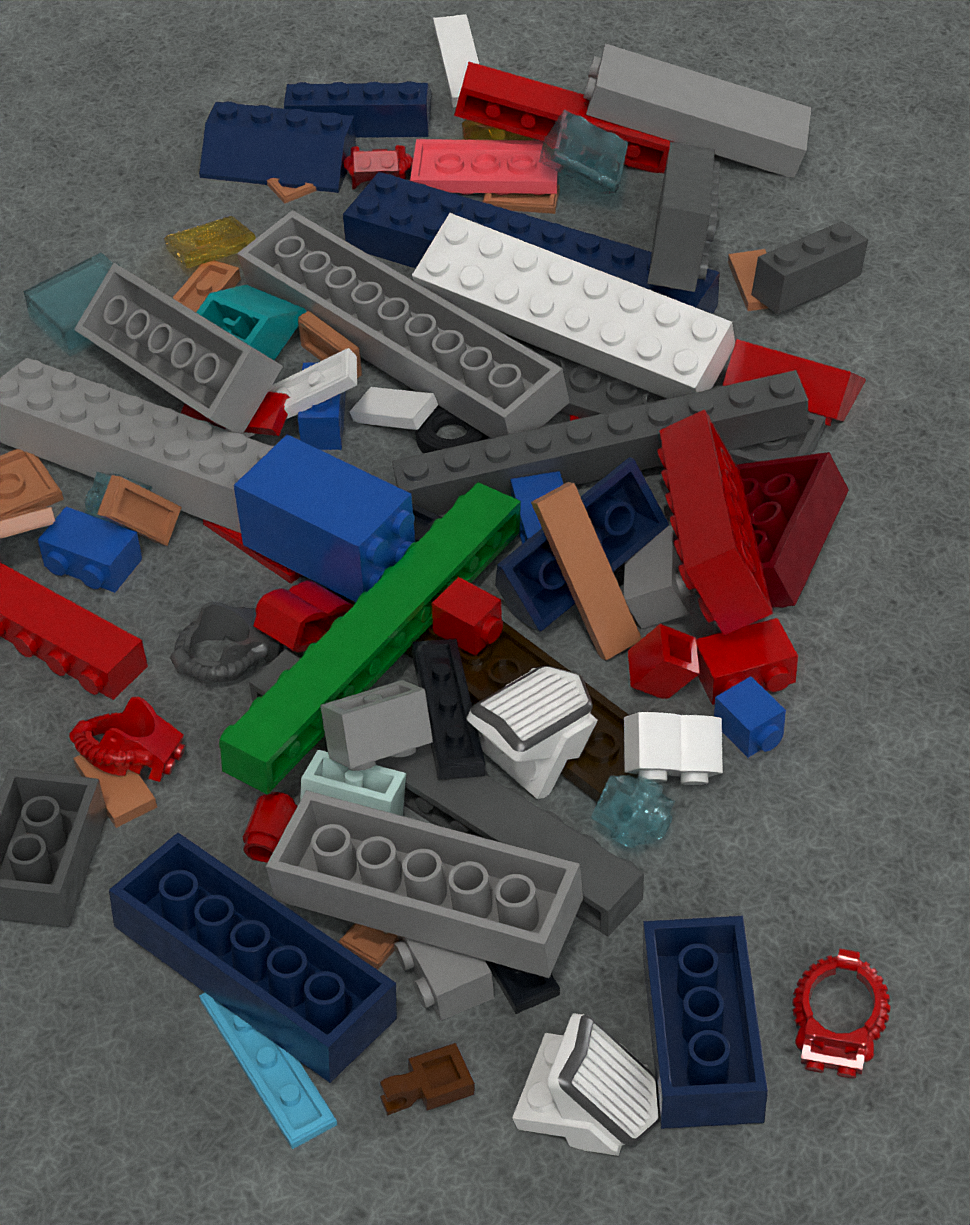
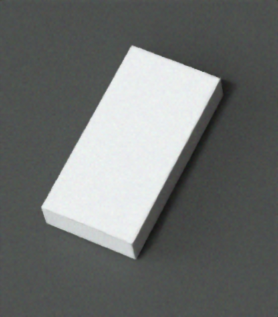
[350,387,438,430]

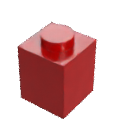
[431,577,503,656]
[628,624,700,699]

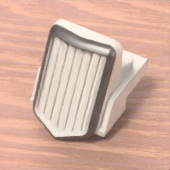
[467,666,598,799]
[513,1013,659,1156]

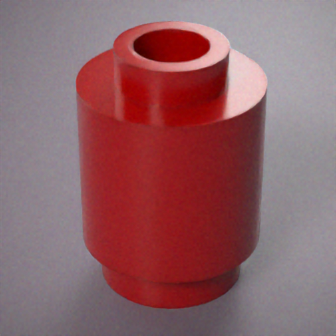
[243,792,298,863]

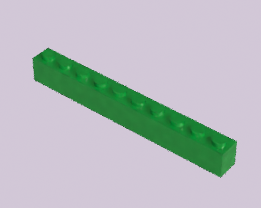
[219,482,521,795]

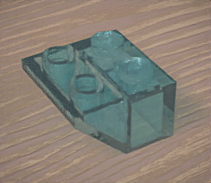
[539,110,628,194]

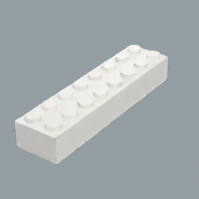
[412,213,735,399]

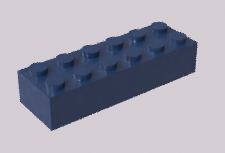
[109,833,397,1083]

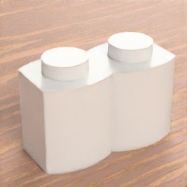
[624,712,723,785]

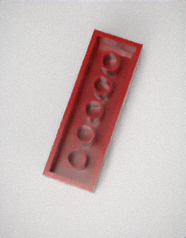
[657,409,773,636]

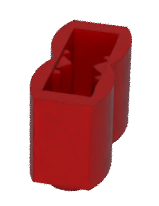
[253,581,354,652]

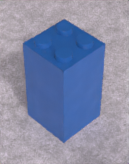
[234,434,415,602]

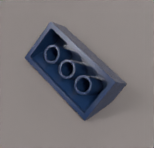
[284,81,432,138]
[199,101,356,193]
[495,457,669,632]

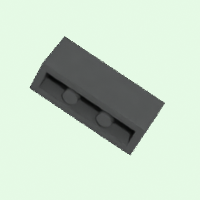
[751,221,868,314]

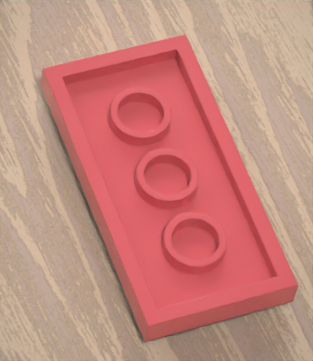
[410,139,560,195]

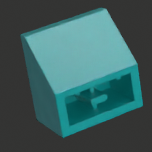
[196,285,307,360]

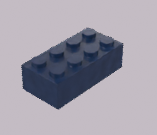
[642,916,768,1129]

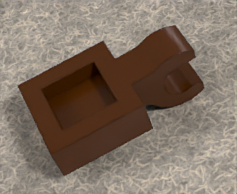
[380,1043,475,1116]

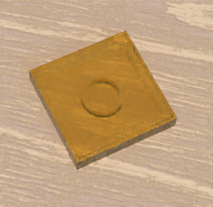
[164,216,256,269]

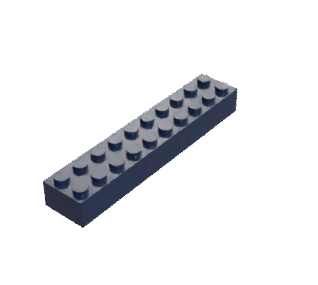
[343,172,720,314]

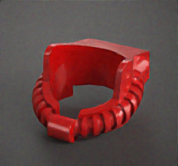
[344,145,413,190]
[69,696,186,782]
[792,948,891,1079]

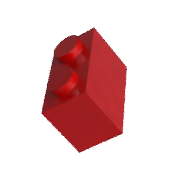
[696,618,798,705]

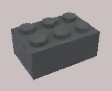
[0,769,107,927]

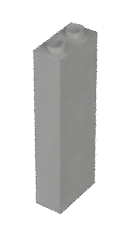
[583,44,811,177]

